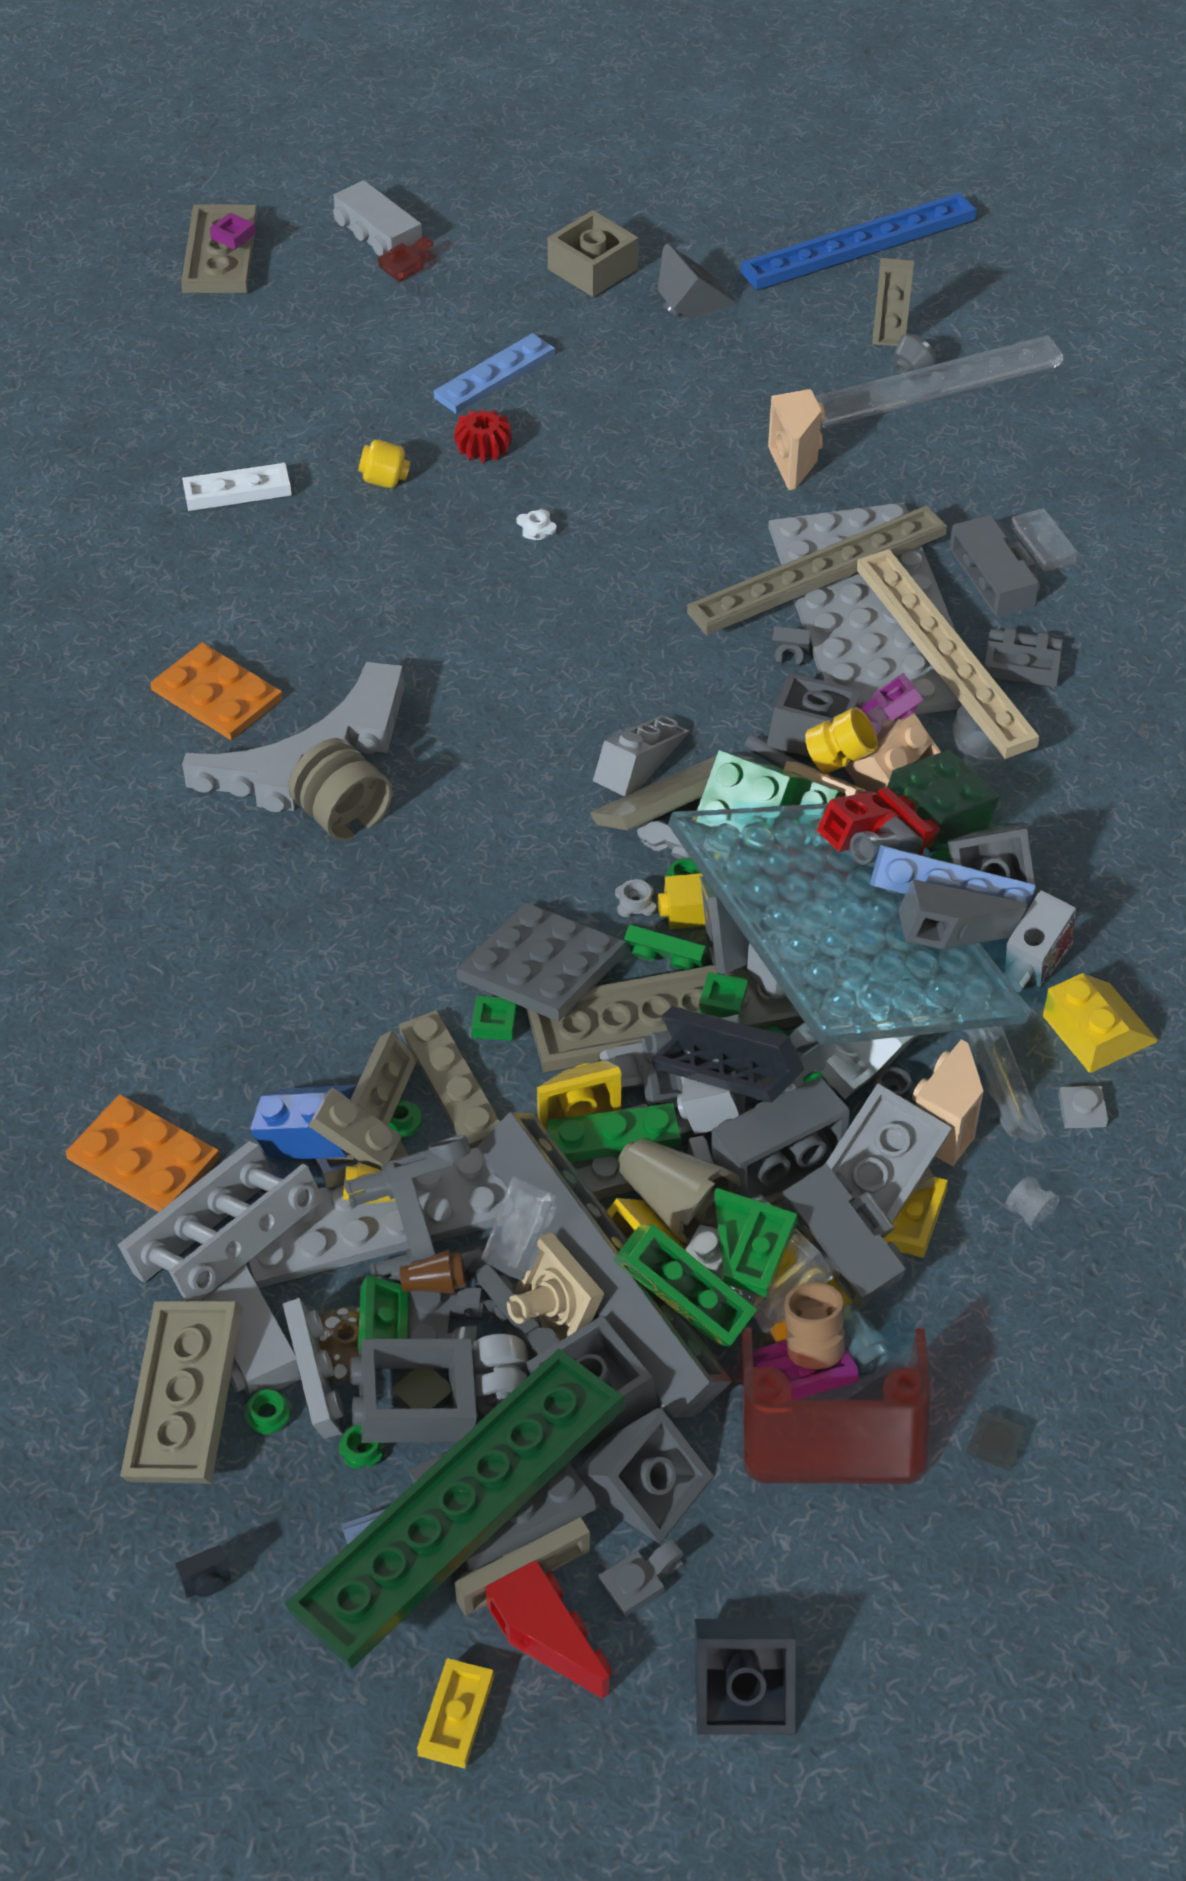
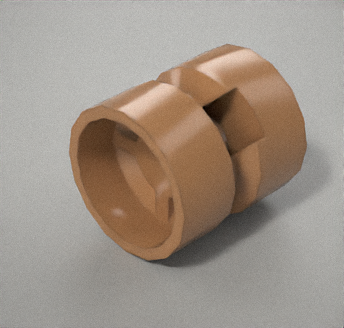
[784,1282,845,1370]

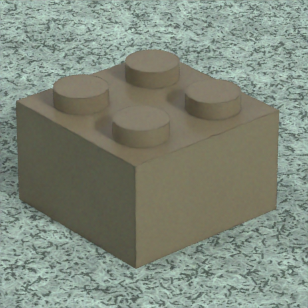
[547,210,639,297]

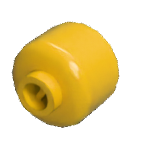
[358,439,410,488]

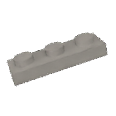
[283,1298,344,1439]

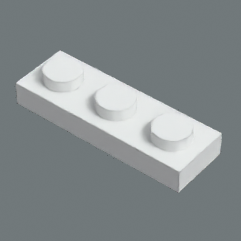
[182,463,292,511]

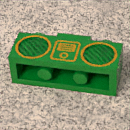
[613,1224,757,1346]

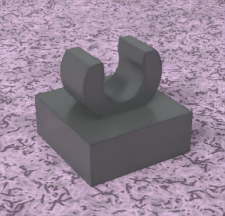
[772,626,811,667]

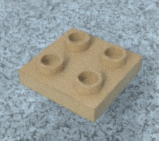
[507,1232,605,1341]

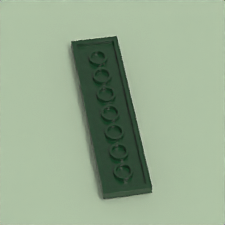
[285,1348,626,1669]

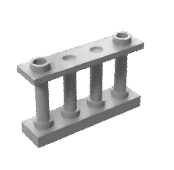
[118,1141,324,1301]

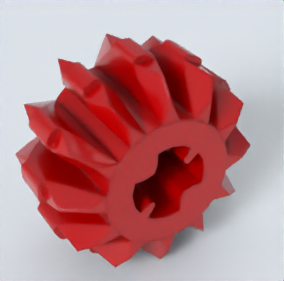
[454,408,512,463]

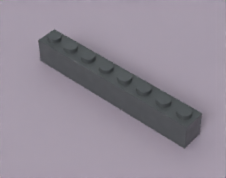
[477,1111,732,1418]

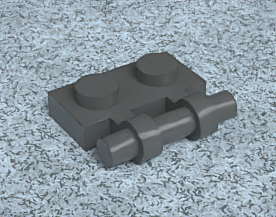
[984,627,1063,687]

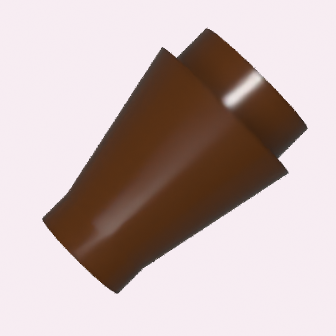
[400,1249,466,1293]

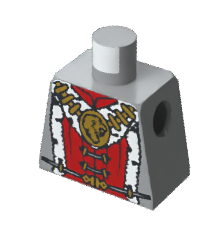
[1001,890,1076,992]

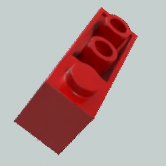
[485,1560,612,1698]

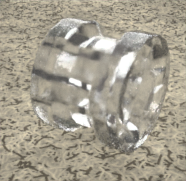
[1005,1175,1060,1230]

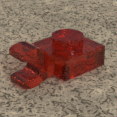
[378,236,435,283]

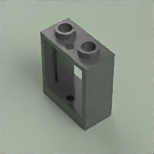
[351,1339,477,1443]

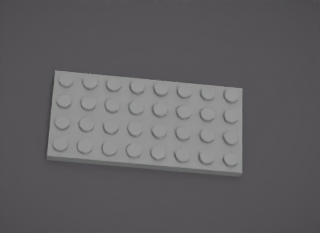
[769,502,964,715]

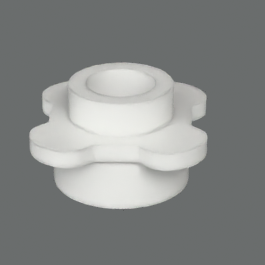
[517,509,556,540]

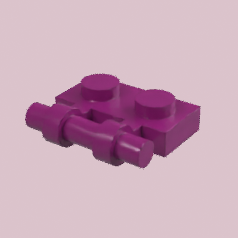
[858,673,923,736]

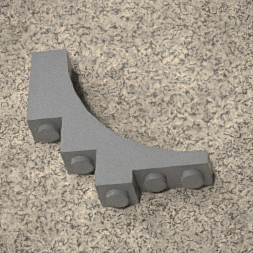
[182,662,404,812]

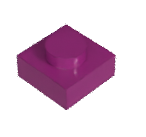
[209,212,256,250]

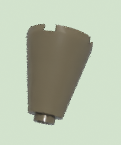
[619,1138,741,1247]

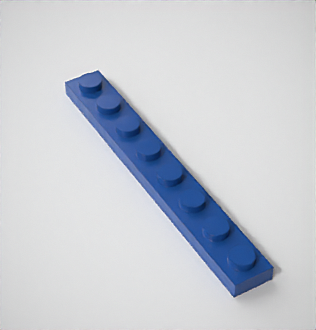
[741,193,976,290]

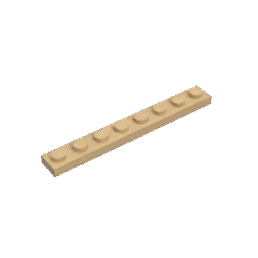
[857,549,1039,759]

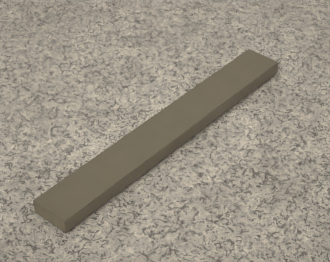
[687,505,947,635]

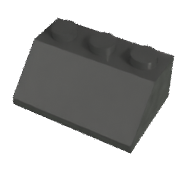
[712,1076,849,1201]

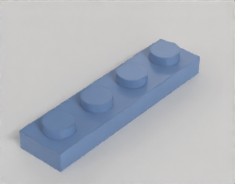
[434,333,555,414]
[870,845,1035,923]

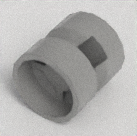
[471,1334,528,1417]

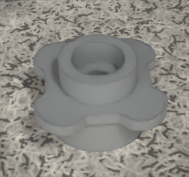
[615,879,656,917]

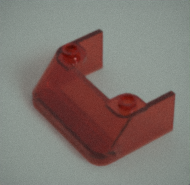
[739,1328,930,1484]

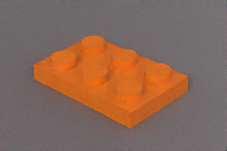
[150,642,283,741]
[65,1094,220,1212]

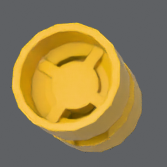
[805,707,878,774]

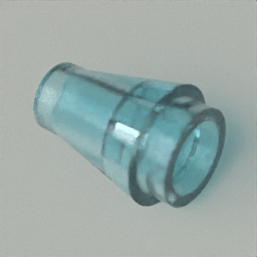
[843,1304,891,1374]

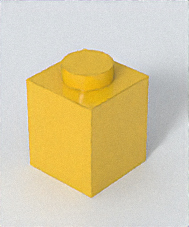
[658,873,712,930]

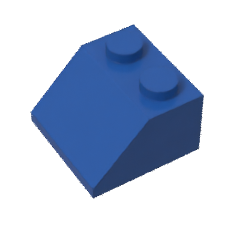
[250,1085,357,1160]

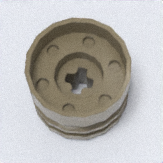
[288,738,393,842]

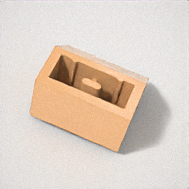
[844,713,954,814]
[912,1039,983,1166]

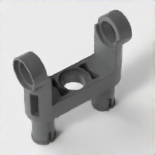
[344,1135,504,1284]

